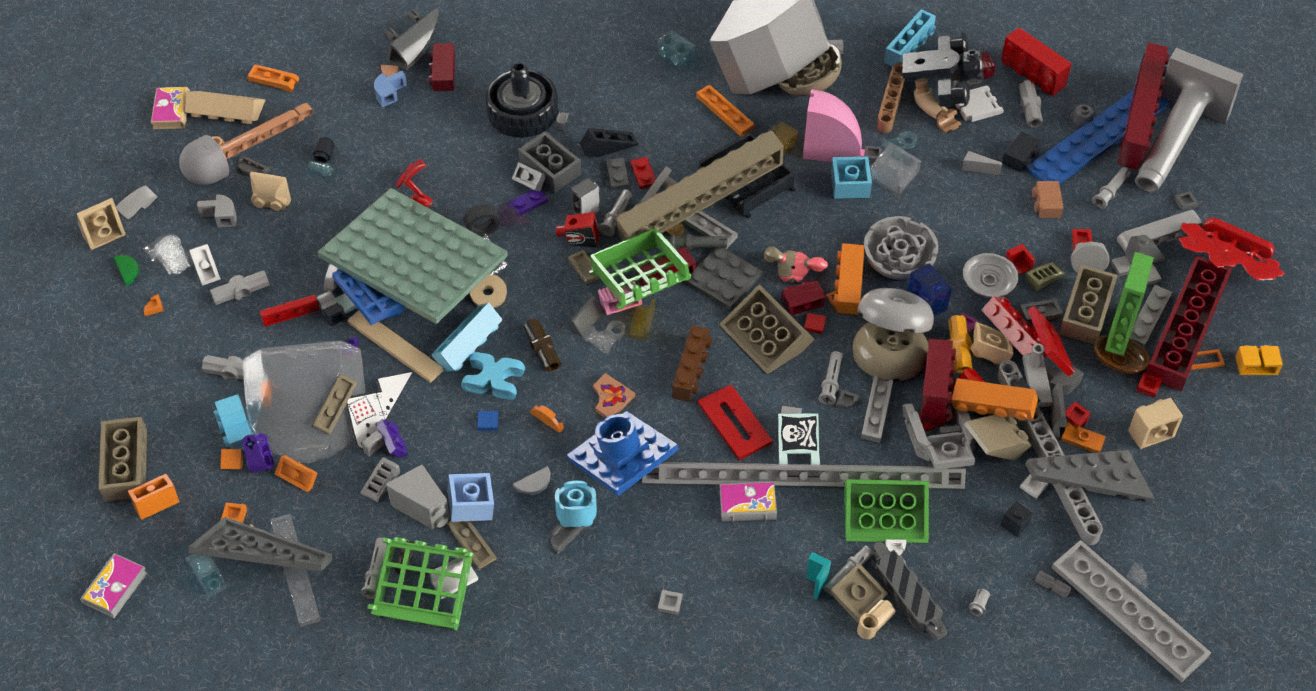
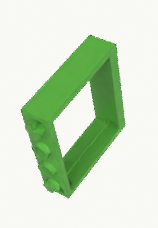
[1105,252,1154,356]

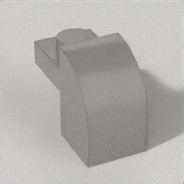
[197,195,237,227]

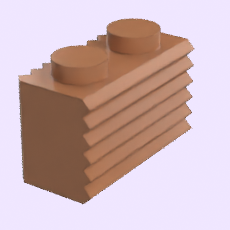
[1032,181,1063,218]

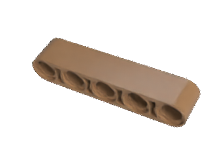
[877,63,906,133]

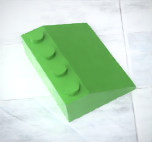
[844,479,929,543]

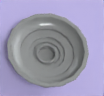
[963,253,1018,298]

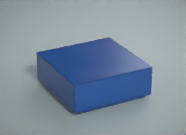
[477,411,498,431]

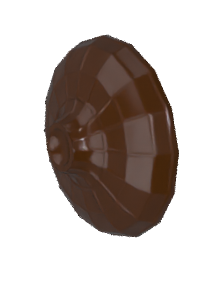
[1094,335,1150,374]

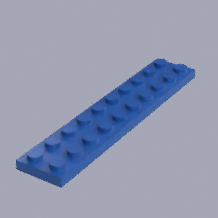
[1026,90,1170,185]

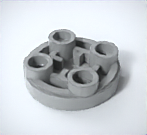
[1071,242,1109,273]

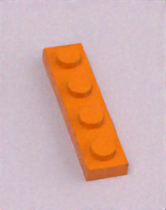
[696,84,755,136]

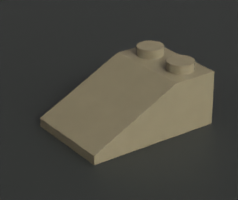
[964,415,1032,461]

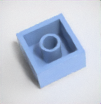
[447,473,494,522]

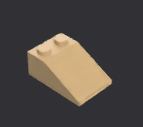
[77,198,126,250]

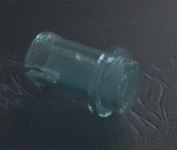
[308,160,333,177]

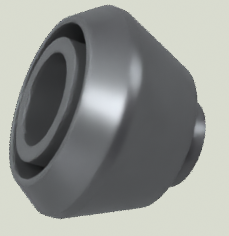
[1070,105,1094,127]

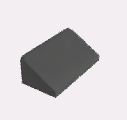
[571,296,603,337]

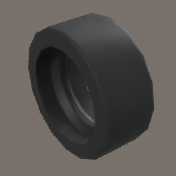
[463,204,500,237]

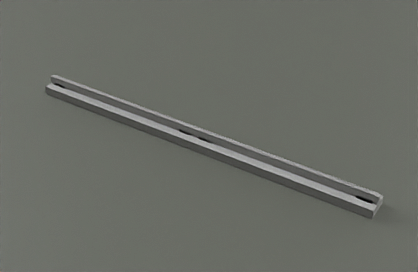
[642,462,966,489]

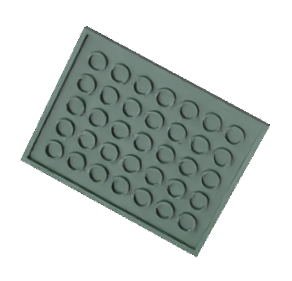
[318,188,508,324]

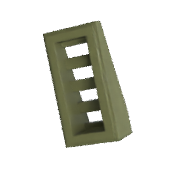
[1024,262,1065,292]

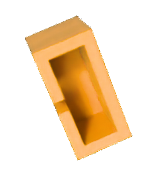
[1235,345,1283,375]

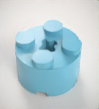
[555,481,597,527]

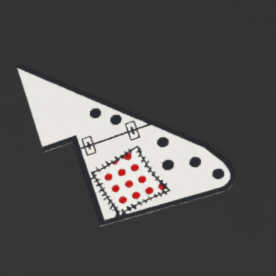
[346,372,412,450]

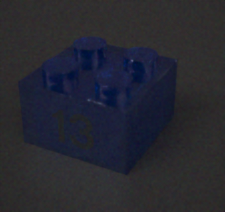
[907,263,952,317]

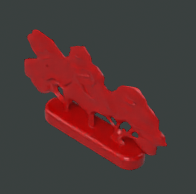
[1179,217,1285,280]

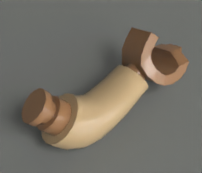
[914,78,961,133]

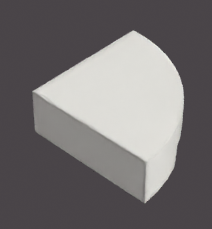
[885,539,906,555]

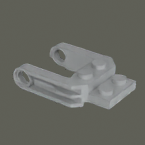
[902,400,976,470]

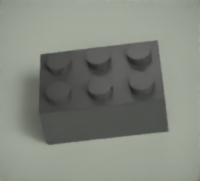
[518,131,582,193]

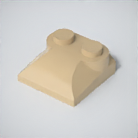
[250,172,291,211]
[971,322,1013,365]

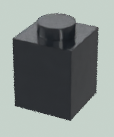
[1001,501,1033,537]

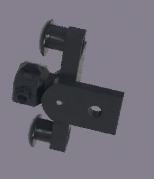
[902,32,984,107]

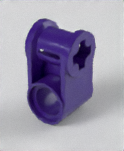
[242,433,274,473]

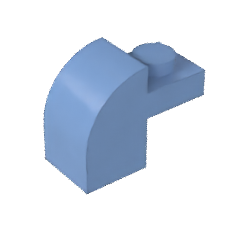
[374,71,407,107]

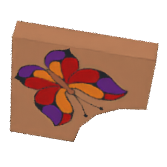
[593,373,635,418]

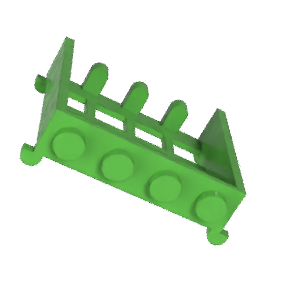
[589,228,691,309]
[367,537,474,631]

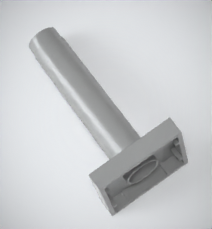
[1135,48,1243,193]

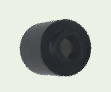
[313,137,335,163]

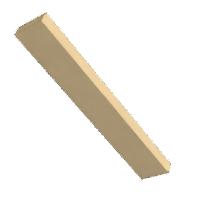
[347,311,444,383]

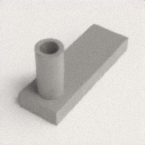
[640,166,677,203]
[1022,344,1053,407]

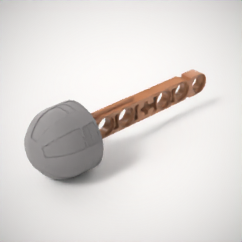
[179,103,313,185]

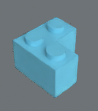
[214,394,252,450]

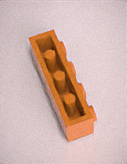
[833,244,864,315]
[951,378,1038,420]

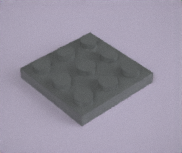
[685,247,763,310]

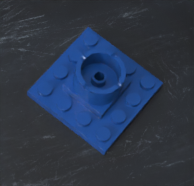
[332,270,407,325]
[567,411,679,496]

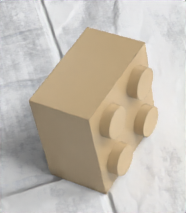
[1128,398,1183,449]

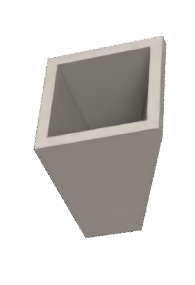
[386,465,450,529]

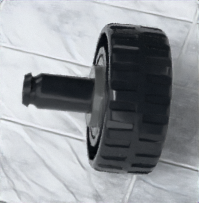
[486,62,559,138]

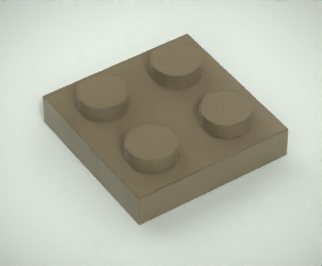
[829,563,888,622]

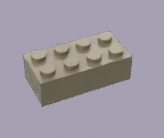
[1059,265,1118,344]
[99,417,147,502]

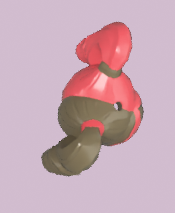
[764,246,828,283]

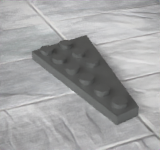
[1025,450,1155,502]
[189,517,332,571]

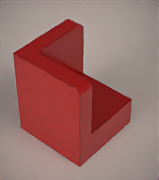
[1005,244,1035,276]
[1065,402,1091,429]

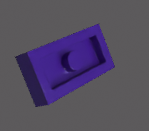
[507,189,548,217]
[377,419,408,458]

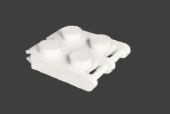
[955,86,1004,122]

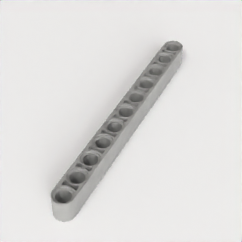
[997,360,1103,545]

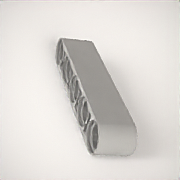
[1117,210,1204,252]

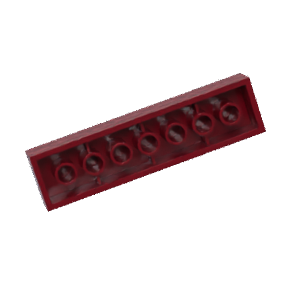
[1117,42,1170,170]
[1146,256,1232,392]

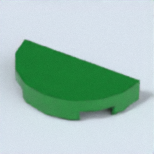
[114,255,139,286]

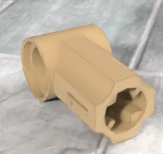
[857,600,896,639]

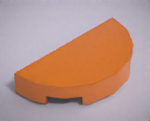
[530,405,564,433]

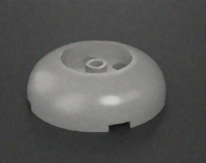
[864,216,938,280]
[857,288,934,333]

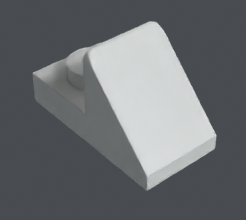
[189,244,220,286]

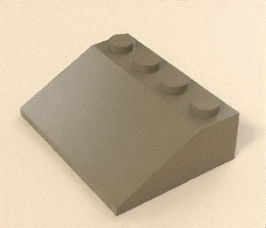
[719,284,815,374]

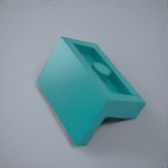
[806,552,831,600]

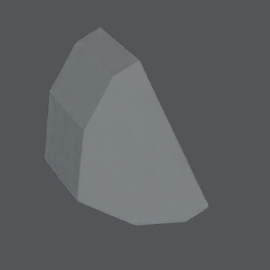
[709,0,829,94]

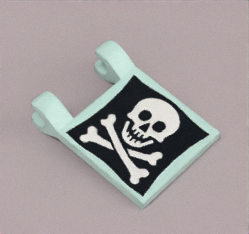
[778,414,820,465]

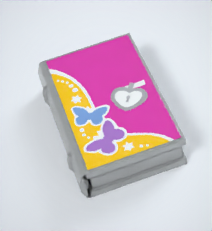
[720,482,777,522]
[80,553,147,618]

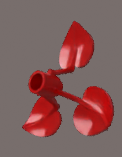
[396,159,433,208]

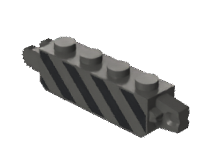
[873,542,947,641]

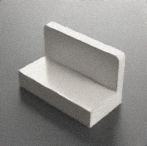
[430,558,478,599]

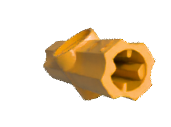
[948,315,972,373]

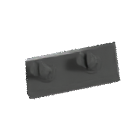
[383,8,439,71]

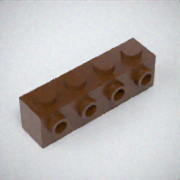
[672,325,713,402]

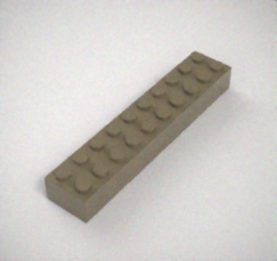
[616,130,784,241]

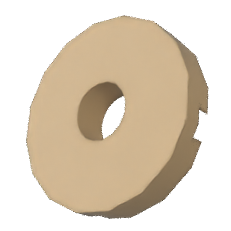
[469,274,507,308]

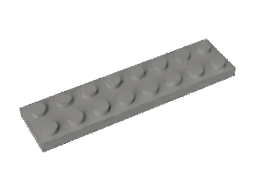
[1052,540,1211,682]

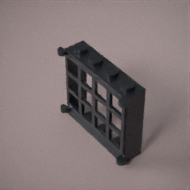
[699,132,796,218]

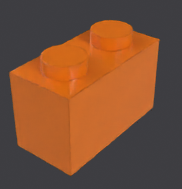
[128,474,179,520]

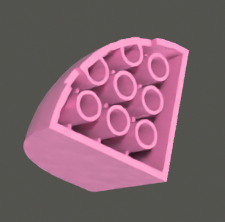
[803,89,865,162]

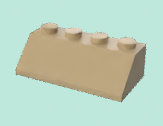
[185,91,265,124]

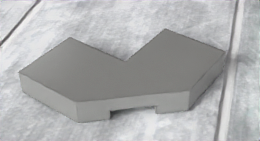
[1111,256,1162,285]

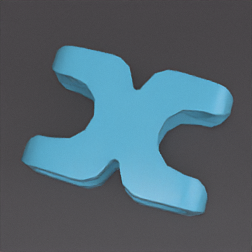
[461,352,525,400]

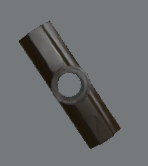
[524,318,561,372]

